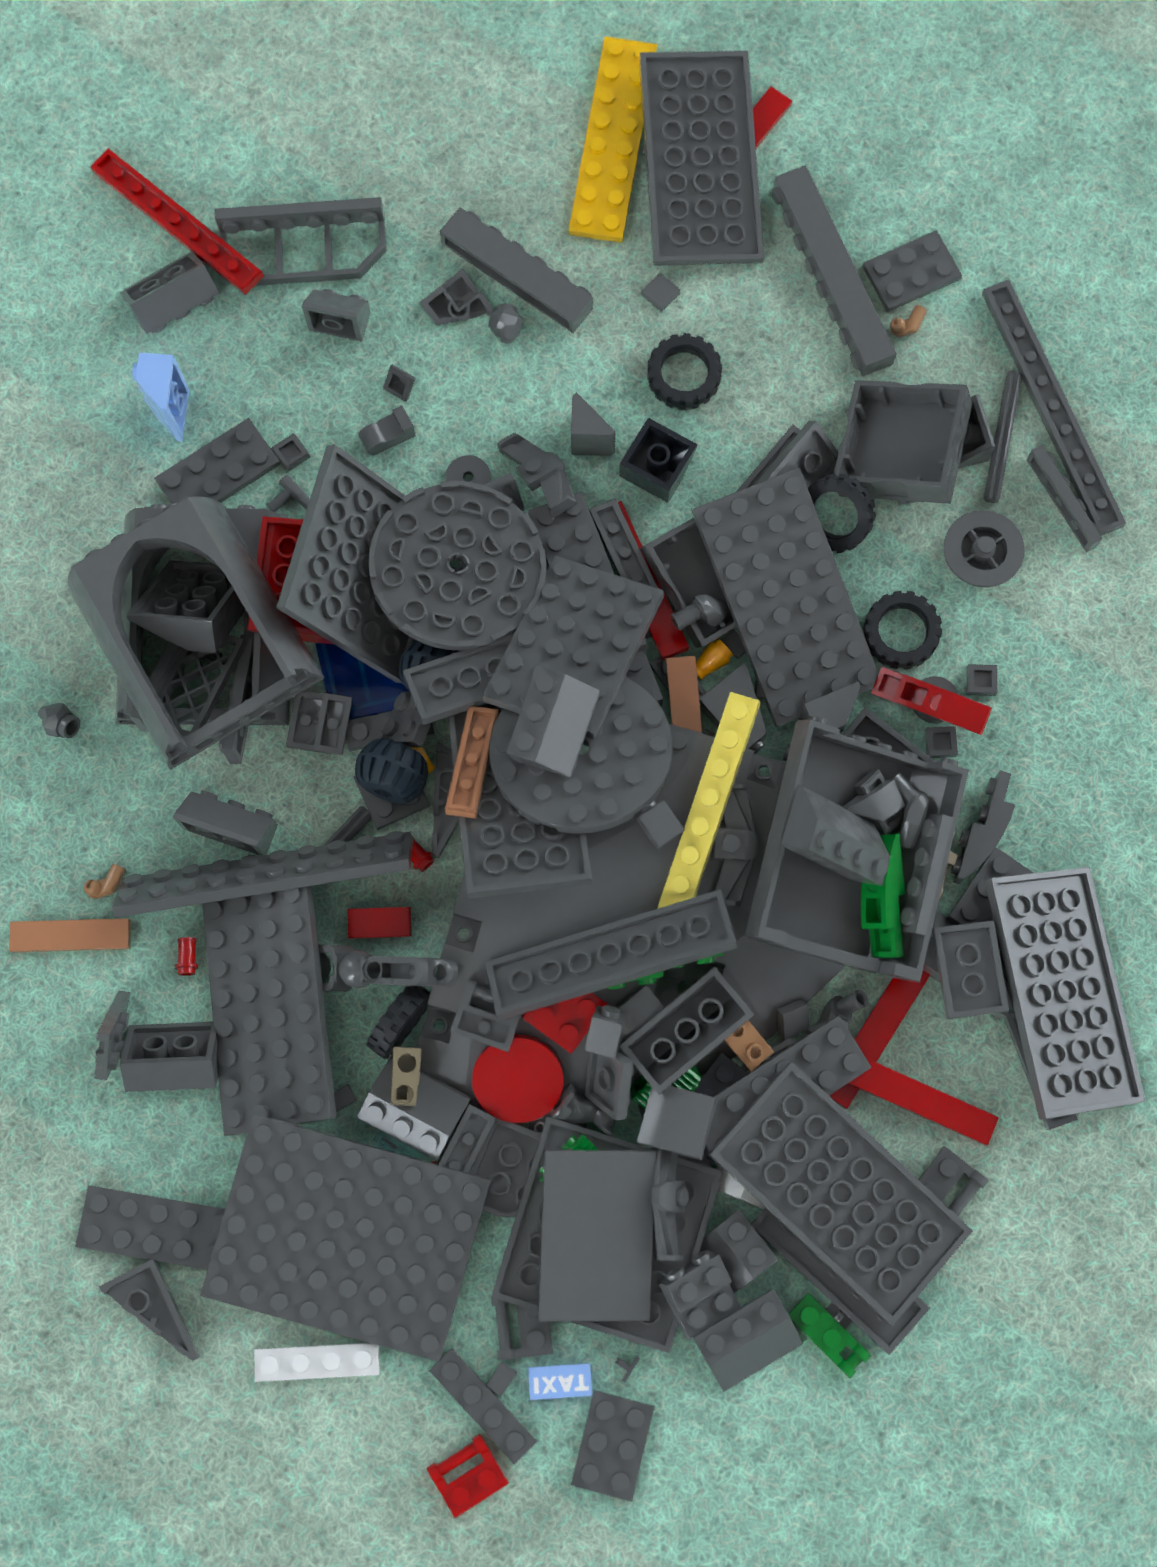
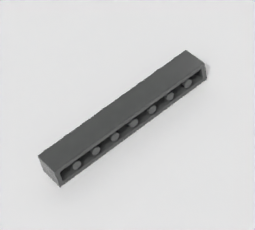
[771,165,897,376]

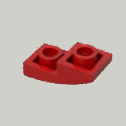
[347,907,412,938]

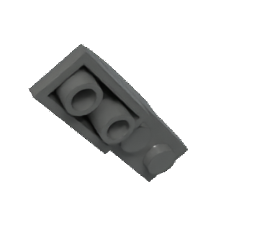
[951,770,1015,884]

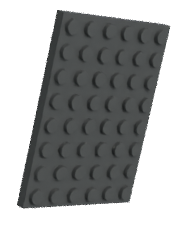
[200,1113,491,1362]

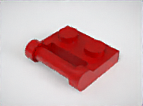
[426,1434,509,1518]

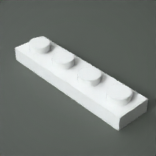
[254,1343,380,1382]

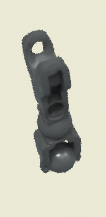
[318,945,458,992]

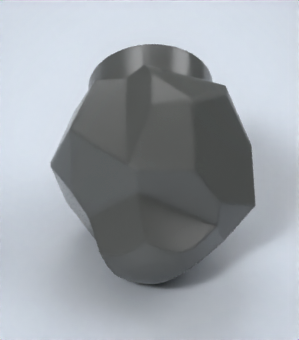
[488,303,523,344]
[38,703,80,738]

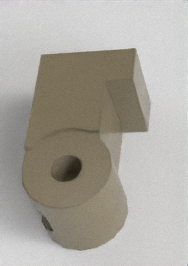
[391,1047,421,1106]

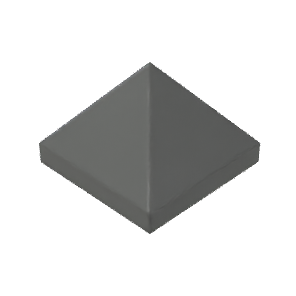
[383,364,416,402]

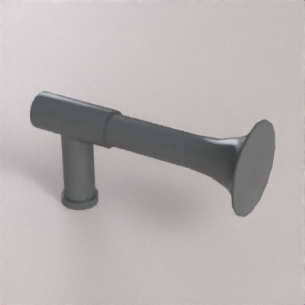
[266,475,310,512]

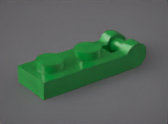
[788,1293,871,1379]

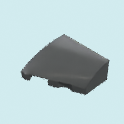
[418,269,495,325]

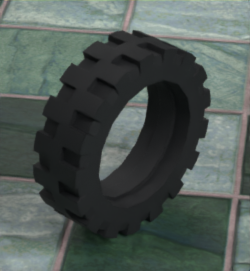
[647,333,722,410]
[808,474,876,553]
[863,591,942,669]
[366,986,431,1060]

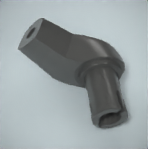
[670,594,728,631]
[892,772,929,848]
[805,989,868,1035]

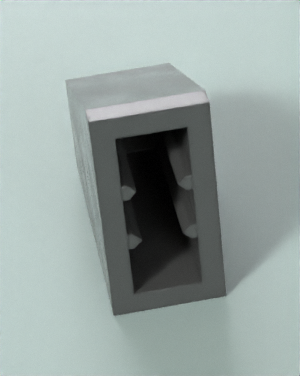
[699,663,767,754]

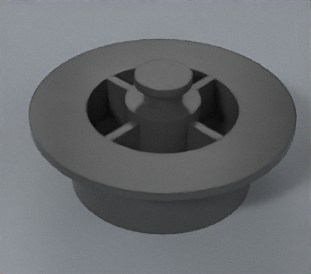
[944,510,1025,587]

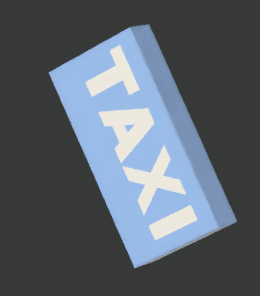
[528,1363,592,1400]

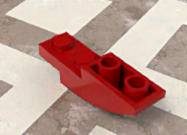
[871,667,993,735]

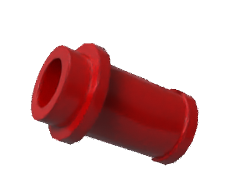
[411,836,434,872]
[175,937,198,976]

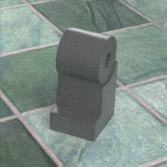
[358,405,416,456]

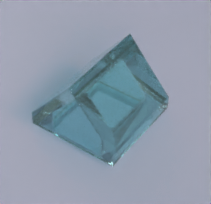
[372,1130,408,1154]

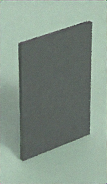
[538,1149,656,1322]

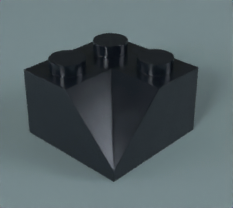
[619,418,698,503]

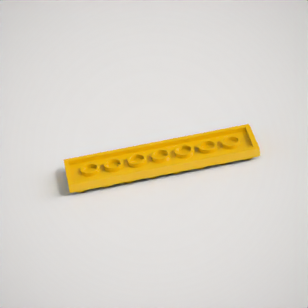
[568,36,657,243]

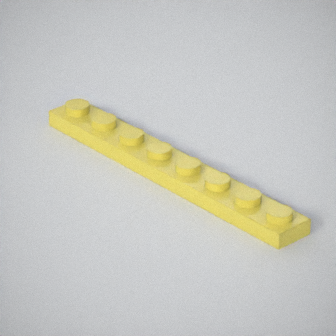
[657,692,761,909]

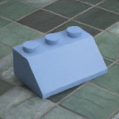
[132,353,189,441]

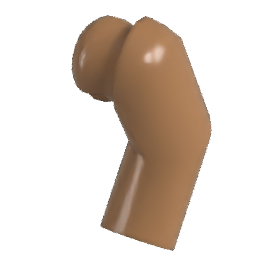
[890,305,927,337]
[84,864,126,899]

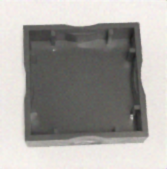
[834,380,972,504]
[640,488,744,648]

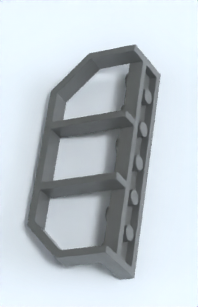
[215,197,387,286]

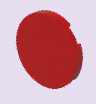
[472,1034,564,1123]

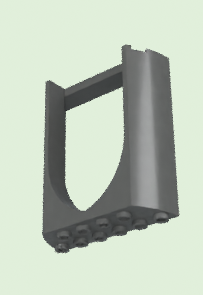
[67,497,325,770]
[115,504,290,726]

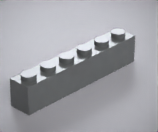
[440,207,593,333]

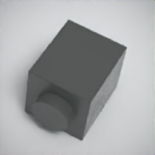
[636,800,685,849]
[585,1005,627,1059]

